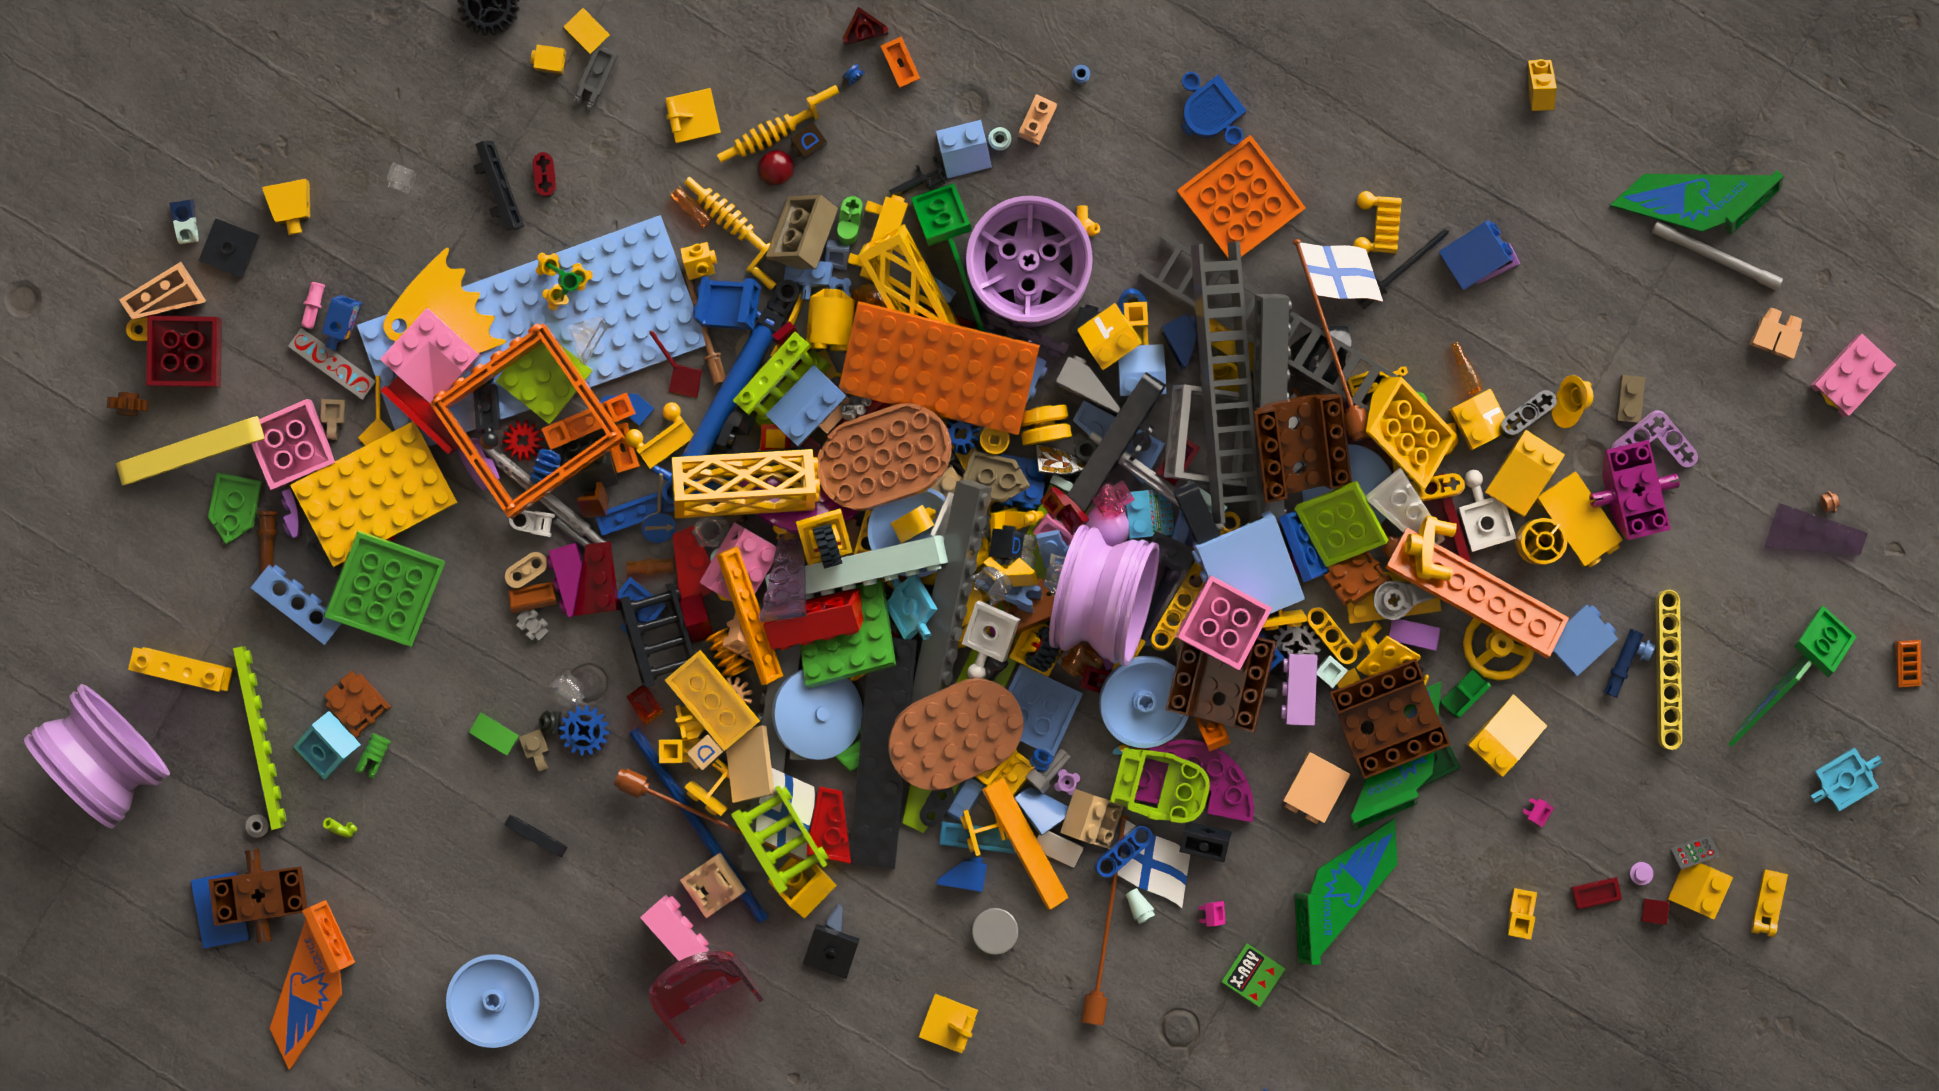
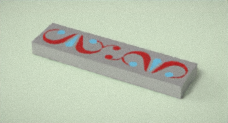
[288,328,376,400]

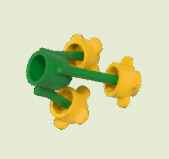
[535,253,593,311]

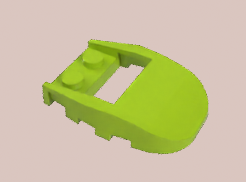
[1110,748,1210,823]

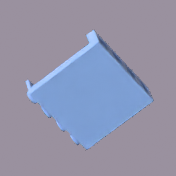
[1192,511,1305,614]

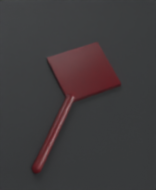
[649,330,703,398]

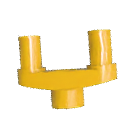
[1404,516,1457,581]

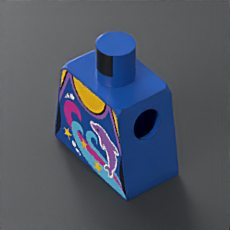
[322,295,362,351]

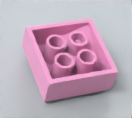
[380,308,481,403]
[251,399,335,491]
[1174,575,1272,670]
[640,895,709,970]

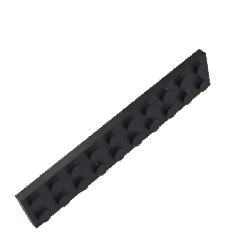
[849,637,918,869]

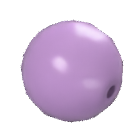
[1086,503,1129,547]

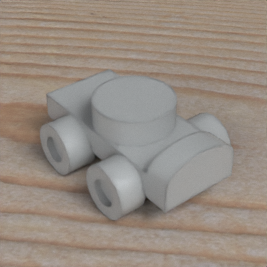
[841,396,872,421]
[516,609,549,641]

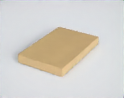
[726,726,775,803]

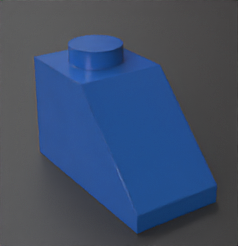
[937,856,987,892]

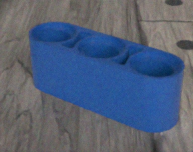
[1094,826,1152,877]

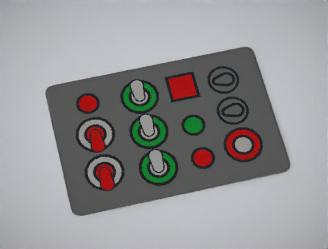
[1671,835,1720,869]

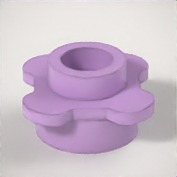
[1054,769,1080,795]

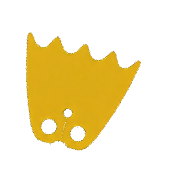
[383,248,506,353]

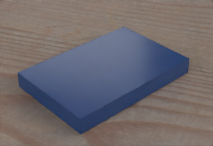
[1279,511,1328,582]
[191,871,250,948]

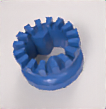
[842,64,865,86]
[1029,749,1053,772]

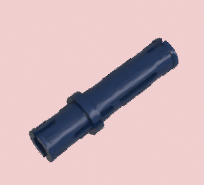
[1603,629,1644,698]

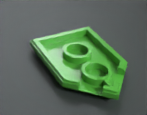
[208,472,263,545]

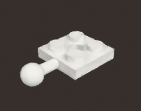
[1458,470,1516,552]
[962,601,1020,679]

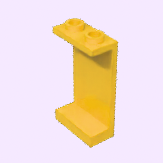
[1536,471,1623,567]

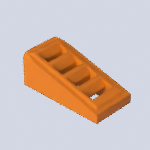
[1894,640,1922,687]

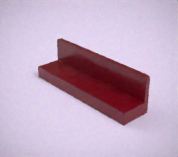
[1422,473,1471,562]

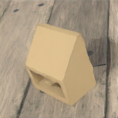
[1060,789,1124,849]

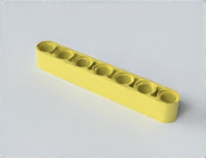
[115,416,265,486]
[1655,590,1682,750]

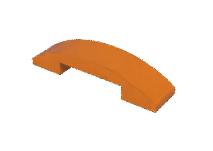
[542,392,636,450]

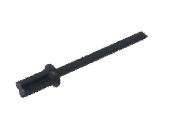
[1356,229,1449,310]

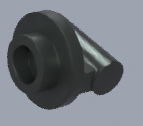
[539,711,561,734]

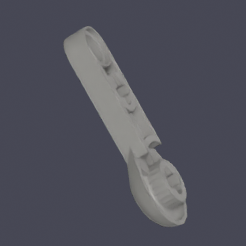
[1373,581,1437,620]

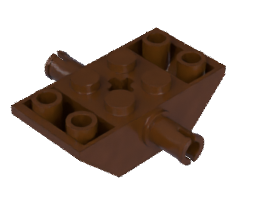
[208,849,307,943]

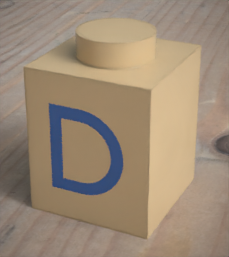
[687,734,724,770]

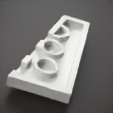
[1366,467,1445,545]

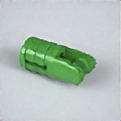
[355,733,391,779]

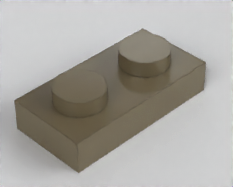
[1616,375,1646,423]

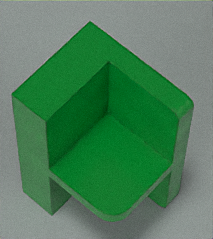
[1440,669,1491,718]

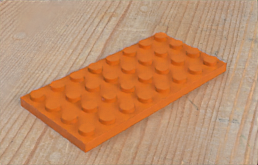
[839,301,1040,435]

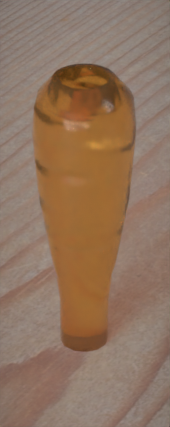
[1450,341,1483,396]

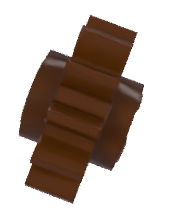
[107,392,149,416]

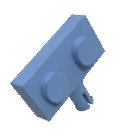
[784,261,833,301]
[1036,530,1070,578]

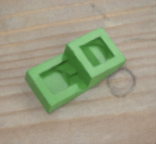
[469,712,520,756]

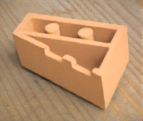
[119,262,206,319]

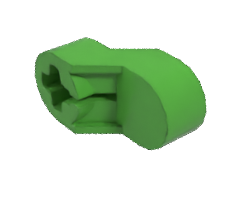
[837,196,863,245]

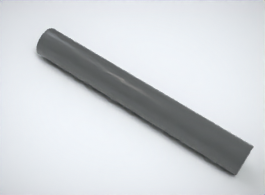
[553,517,591,550]

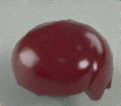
[757,150,794,186]

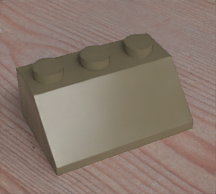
[766,195,838,270]

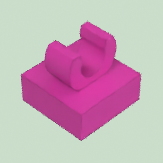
[1523,798,1554,828]
[1198,901,1226,926]

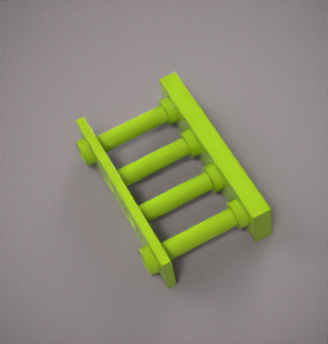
[733,332,831,426]
[731,785,829,894]

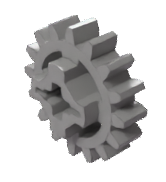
[1272,624,1321,669]

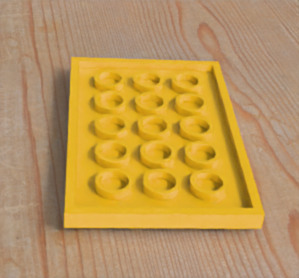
[290,421,458,567]

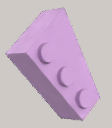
[1281,653,1317,725]

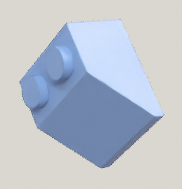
[936,120,992,179]
[1118,344,1166,396]

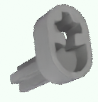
[1025,749,1071,794]

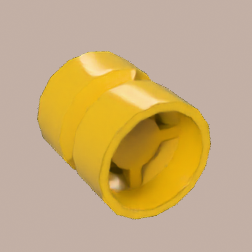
[980,427,1010,455]

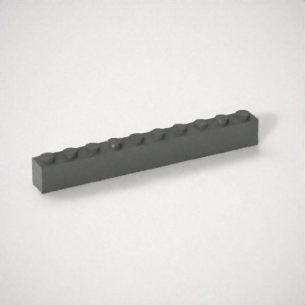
[1250,294,1292,526]
[911,480,992,704]
[737,644,801,874]

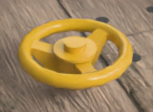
[1463,618,1535,681]

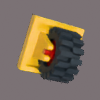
[796,509,853,569]
[1007,623,1062,677]

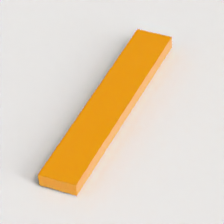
[716,546,783,685]
[982,778,1069,910]

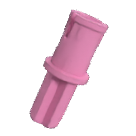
[301,282,325,329]

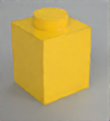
[530,45,566,74]

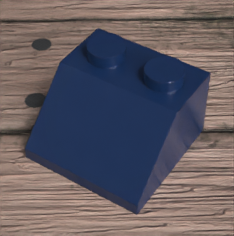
[1160,314,1197,370]

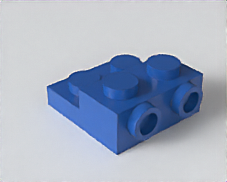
[999,454,1045,510]

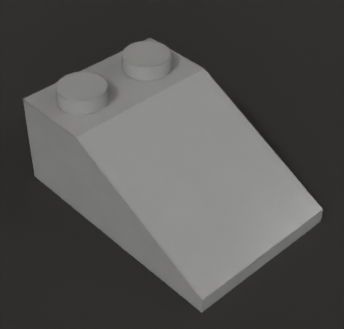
[1055,355,1120,415]

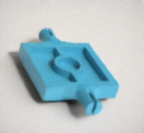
[887,574,938,640]
[1810,748,1883,811]

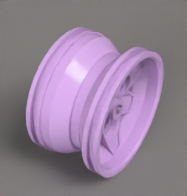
[966,196,1093,328]
[1049,525,1159,666]
[24,684,170,829]

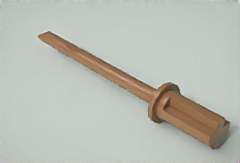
[683,273,726,385]

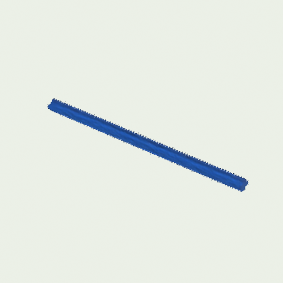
[629,727,769,924]

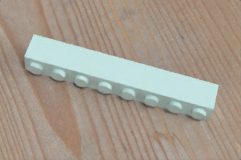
[765,535,948,605]

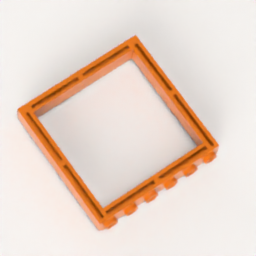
[430,323,625,519]

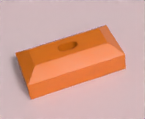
[881,36,920,89]
[605,422,640,473]

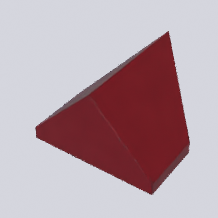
[843,7,889,46]

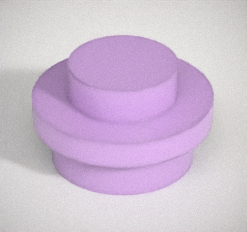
[1630,862,1653,885]

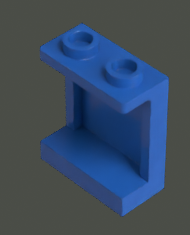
[1439,220,1513,290]
[693,276,761,330]

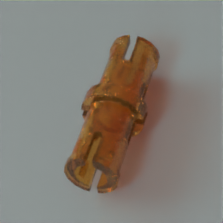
[670,186,712,228]
[626,557,674,576]

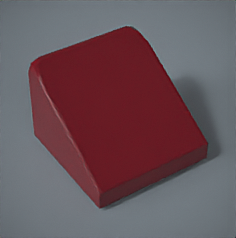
[1641,898,1669,925]

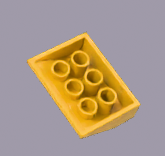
[1366,377,1457,489]

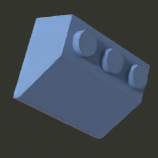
[766,365,847,447]

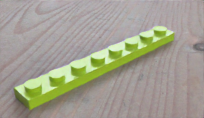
[233,646,286,830]

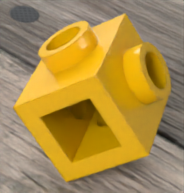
[681,242,717,280]

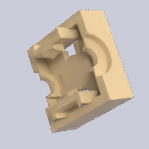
[680,852,746,918]

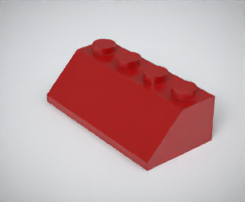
[763,588,863,650]

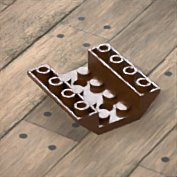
[1253,394,1352,503]
[1166,637,1277,733]
[1330,659,1451,779]

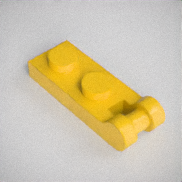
[1751,869,1788,938]

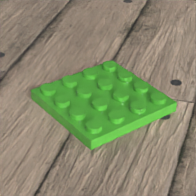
[324,530,445,647]
[800,579,896,689]

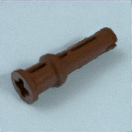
[257,511,278,576]

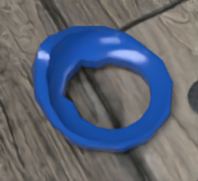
[1118,288,1149,315]

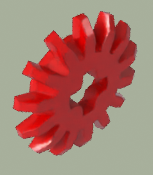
[502,420,544,461]

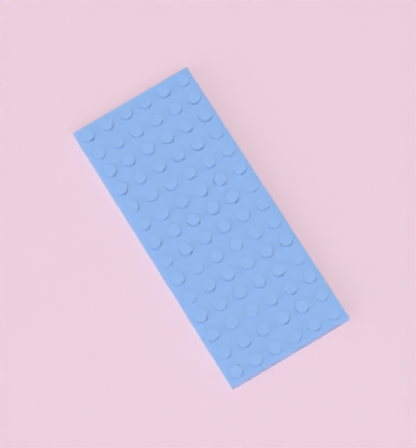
[357,215,706,447]

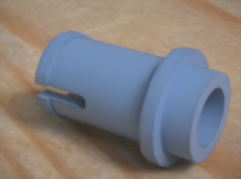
[1072,65,1090,84]

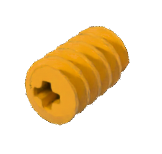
[706,627,750,678]

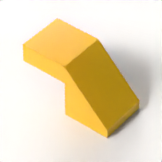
[1124,302,1149,345]
[983,557,1039,587]
[659,739,702,763]
[1508,888,1537,939]

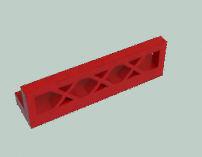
[380,376,459,455]

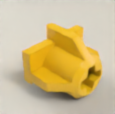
[675,705,705,742]

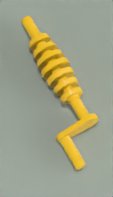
[717,85,840,163]
[684,177,777,290]

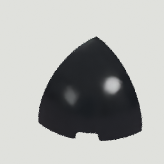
[1290,326,1352,385]

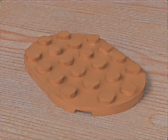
[817,403,952,511]
[888,678,1023,790]

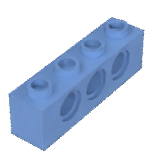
[251,564,342,645]

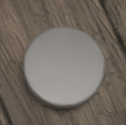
[972,908,1018,955]

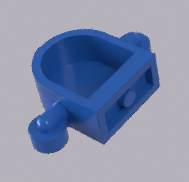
[1181,72,1247,146]

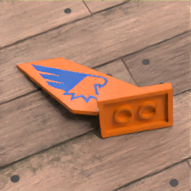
[270,900,355,1070]

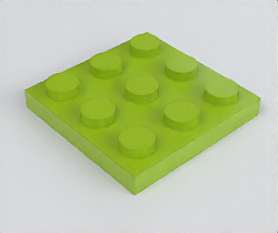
[495,343,593,425]
[1294,481,1388,567]

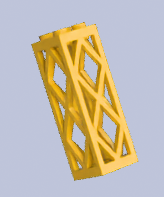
[859,224,960,326]
[672,449,820,518]

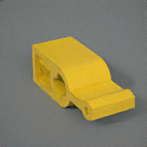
[1346,367,1408,397]

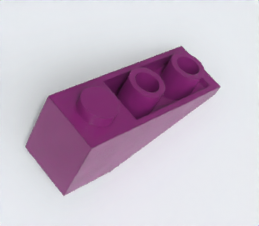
[546,543,583,618]

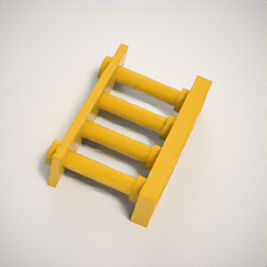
[128,647,234,692]

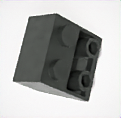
[562,434,618,495]

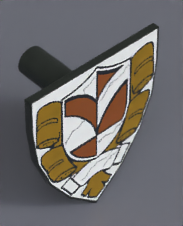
[1035,444,1086,485]

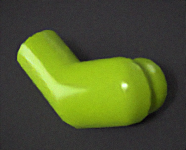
[323,818,357,838]

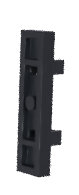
[473,141,524,231]

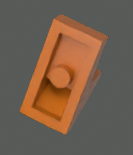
[1194,717,1231,752]

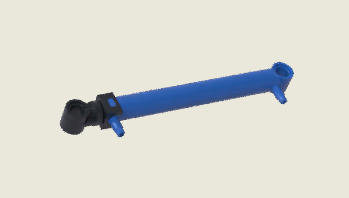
[652,280,799,505]

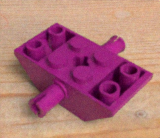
[1589,440,1680,540]

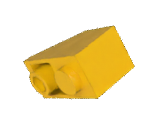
[1528,59,1557,111]

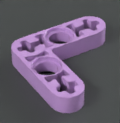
[1611,410,1698,467]

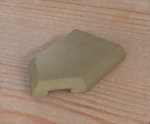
[962,450,1030,503]

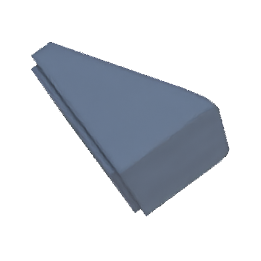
[825,240,850,270]
[826,903,842,932]

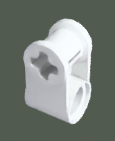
[509,510,555,537]

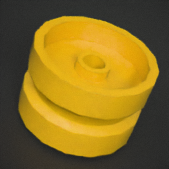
[1021,405,1072,446]

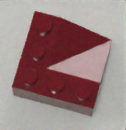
[146,316,222,388]

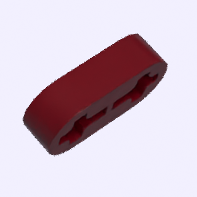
[533,152,557,197]

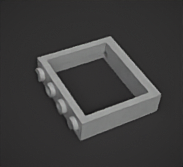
[1164,384,1253,487]

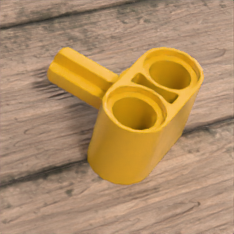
[890,505,936,544]

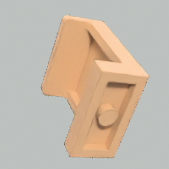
[1282,752,1350,824]

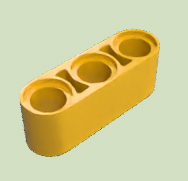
[1306,608,1358,664]

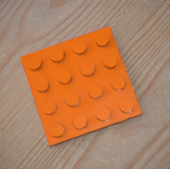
[1177,135,1306,260]

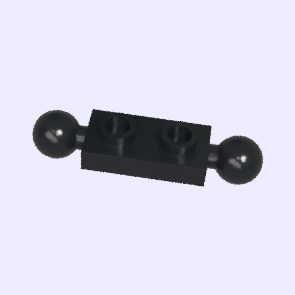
[473,377,501,450]

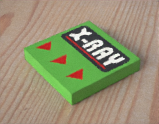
[1221,943,1285,1007]

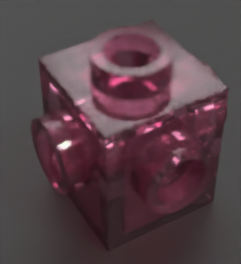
[1092,480,1135,519]

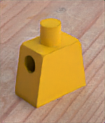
[262,179,310,235]

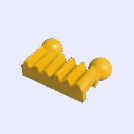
[1353,191,1402,254]
[625,402,694,469]

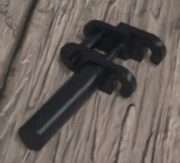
[889,156,946,196]

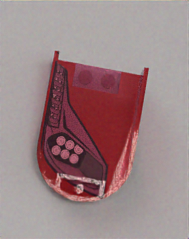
[648,951,764,1045]

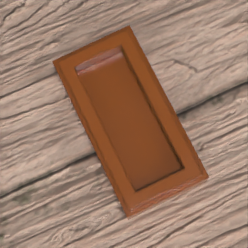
[508,581,557,613]

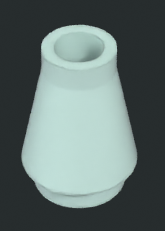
[1125,888,1155,924]

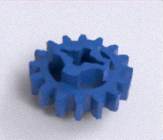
[559,705,610,755]

